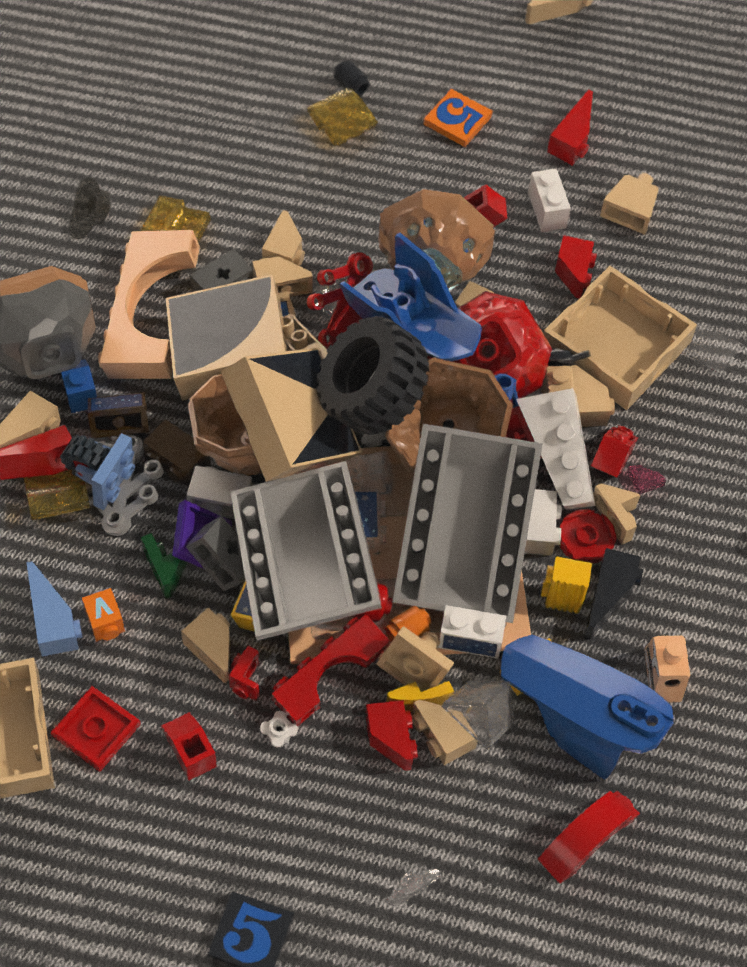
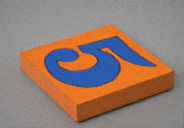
[423,89,493,147]

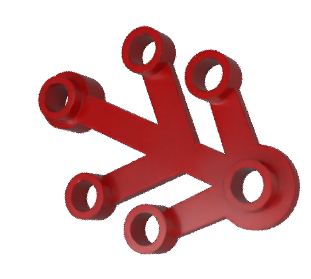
[307,252,373,349]

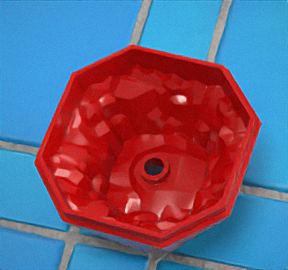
[428,291,552,404]

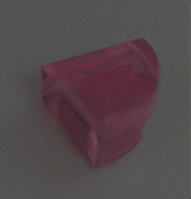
[627,465,666,495]

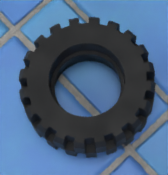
[316,317,429,435]

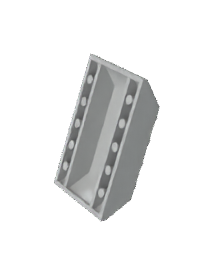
[392,424,542,623]
[230,461,381,641]

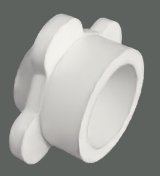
[260,711,298,747]

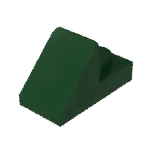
[141,533,187,599]

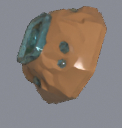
[378,189,495,290]

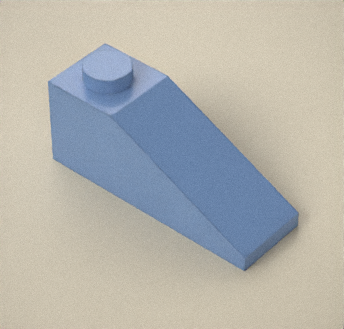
[27,561,83,656]

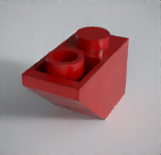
[555,235,597,299]
[591,425,638,478]
[365,700,418,771]
[161,712,217,781]

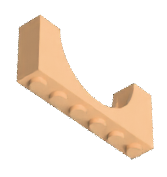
[98,230,200,379]

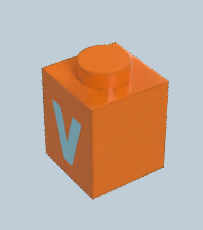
[82,588,125,642]

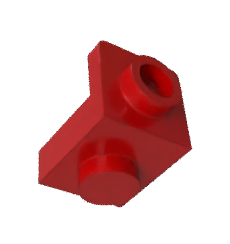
[229,646,260,701]

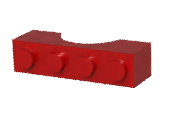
[272,614,390,727]

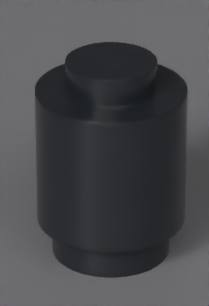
[334,60,370,97]

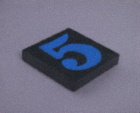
[208,891,294,967]

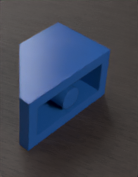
[60,359,97,413]

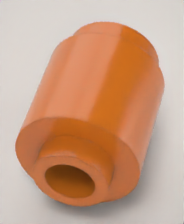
[384,606,431,642]

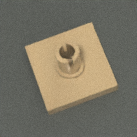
[376,626,454,692]

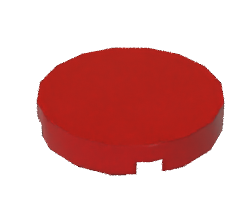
[559,509,616,564]

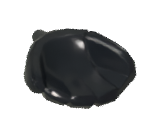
[548,348,591,366]

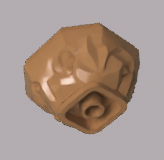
[385,358,513,473]
[188,374,262,476]

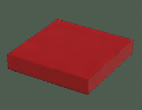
[51,686,141,772]

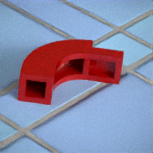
[537,790,640,883]

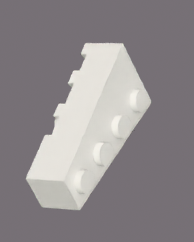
[516,388,595,511]

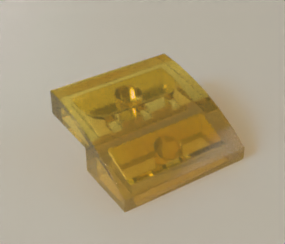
[307,87,378,147]
[140,195,211,243]
[24,470,91,520]

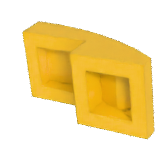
[386,681,454,712]

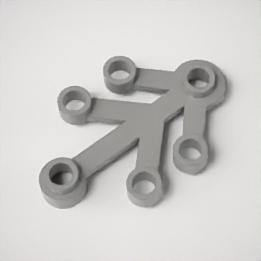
[83,435,163,536]

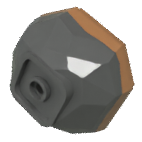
[0,266,96,379]

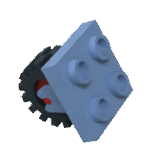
[60,433,135,510]

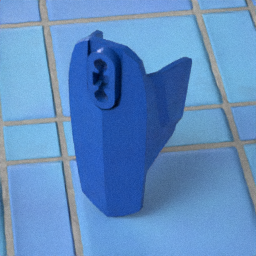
[340,233,482,361]
[501,635,673,780]

